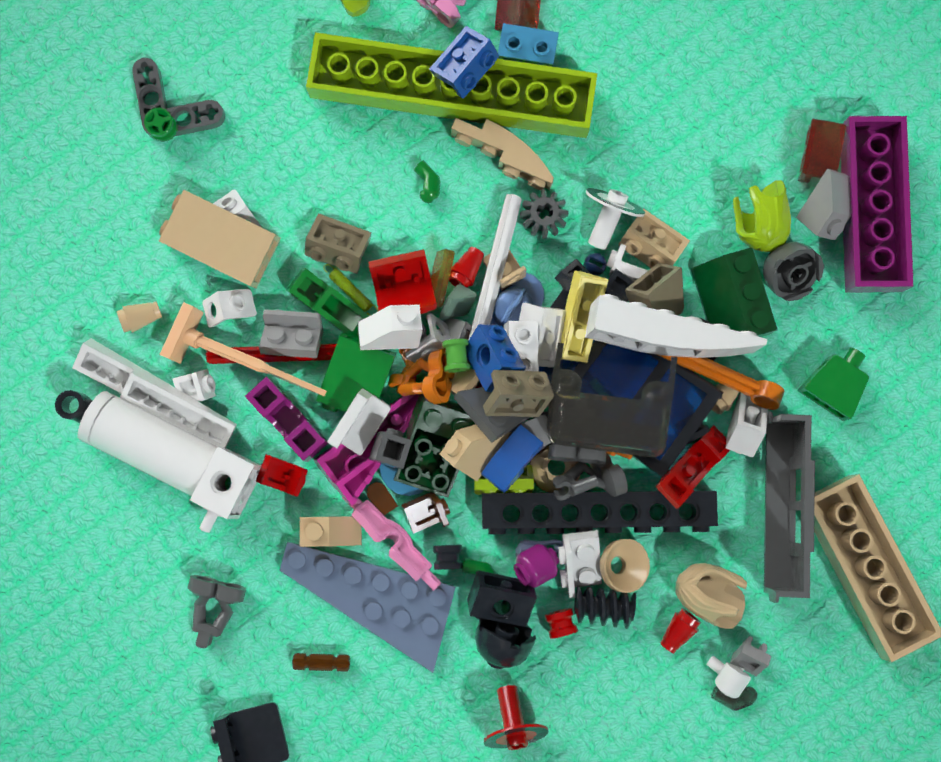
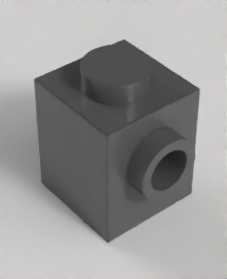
[368,428,412,469]

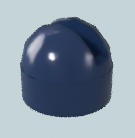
[583,253,607,276]

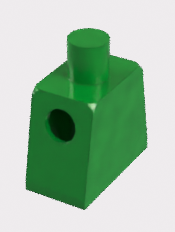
[797,348,869,421]

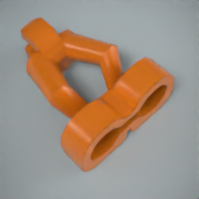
[388,348,455,404]

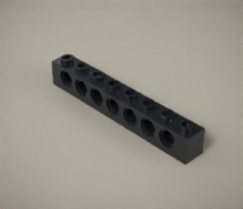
[482,491,718,534]

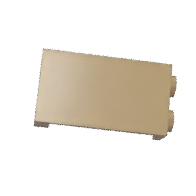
[159,190,281,289]

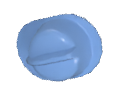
[490,273,544,326]

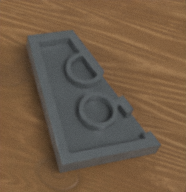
[454,387,554,443]

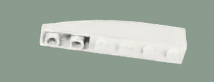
[585,294,767,358]

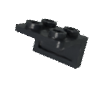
[211,702,289,762]

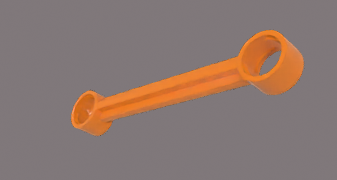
[656,354,784,410]

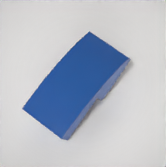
[481,425,543,493]

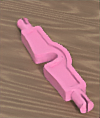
[342,497,442,591]

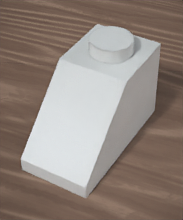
[358,305,423,350]
[726,392,768,457]

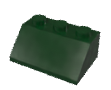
[691,247,777,337]

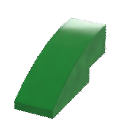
[286,268,369,338]

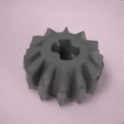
[520,189,569,239]

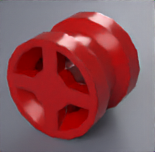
[544,608,578,639]

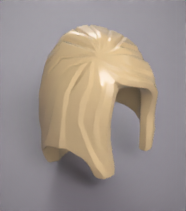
[675,563,747,629]

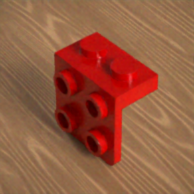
[368,249,437,314]

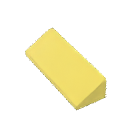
[558,270,608,363]

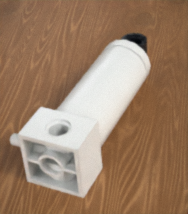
[55,390,261,533]

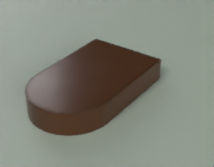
[367,482,398,516]

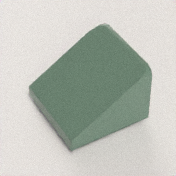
[439,284,477,320]

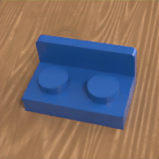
[429,26,499,98]

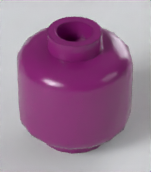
[514,544,559,588]

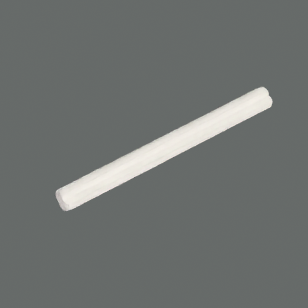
[468,194,522,341]

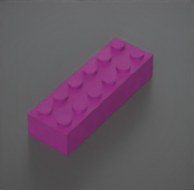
[839,116,914,293]

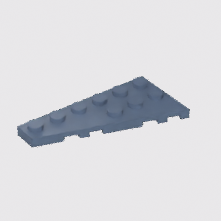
[280,542,456,673]

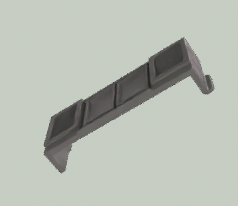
[764,411,815,603]

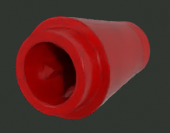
[447,247,484,288]
[660,608,701,654]

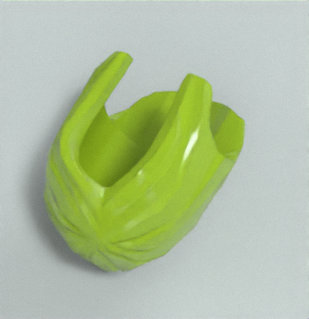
[733,180,791,252]

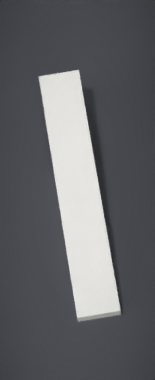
[72,338,237,448]

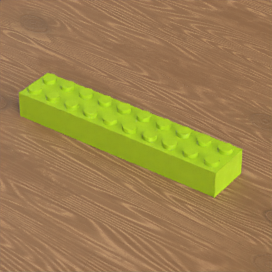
[306,32,598,138]

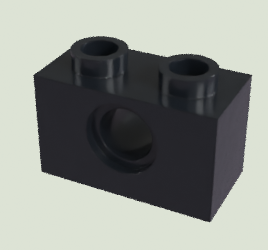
[467,570,537,627]

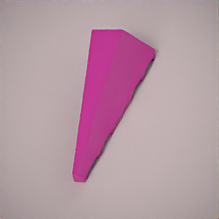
[314,381,423,506]

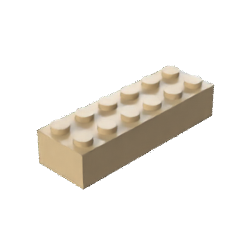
[799,474,941,663]

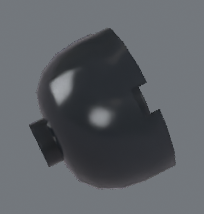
[475,619,536,669]

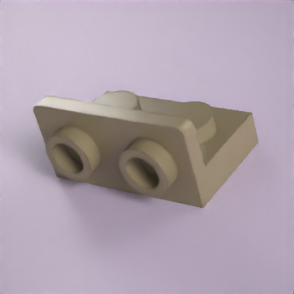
[305,213,372,274]
[483,370,554,417]

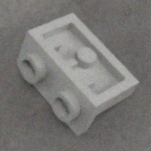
[259,310,323,358]

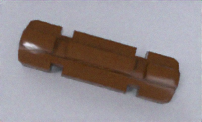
[292,653,350,672]

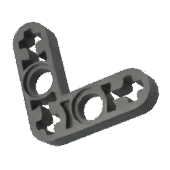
[133,58,225,139]

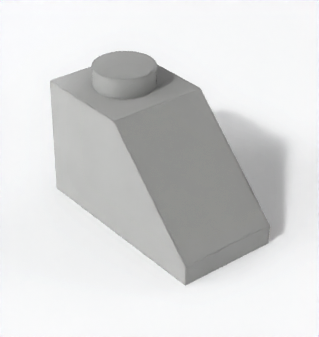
[796,169,851,240]

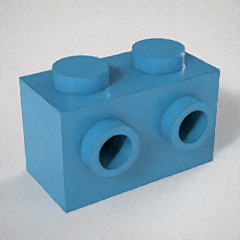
[498,23,559,67]

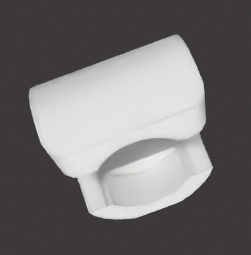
[706,656,751,698]

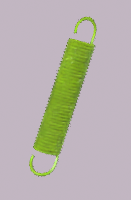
[323,264,378,316]

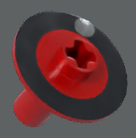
[483,685,549,750]

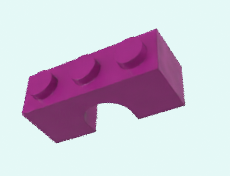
[245,376,329,462]

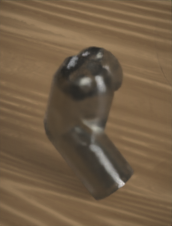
[711,686,757,711]

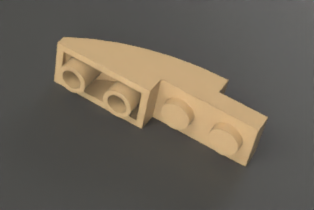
[451,118,554,190]

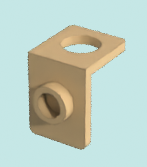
[483,250,527,291]

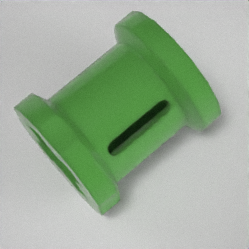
[442,339,471,373]

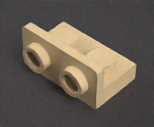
[619,208,690,268]

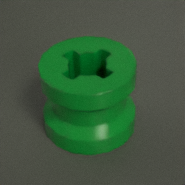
[144,108,178,142]

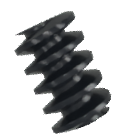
[574,585,636,629]

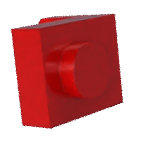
[256,454,308,497]

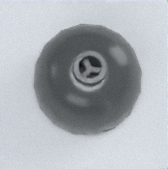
[763,242,824,301]

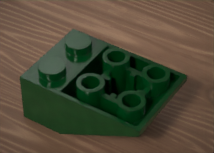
[394,394,475,498]

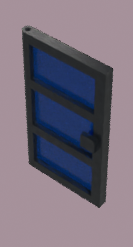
[539,289,724,477]

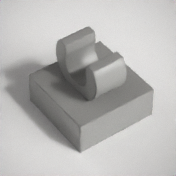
[730,636,771,676]

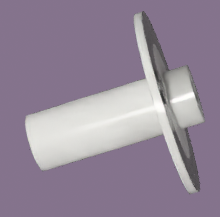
[586,188,645,250]

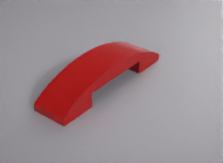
[656,425,730,509]

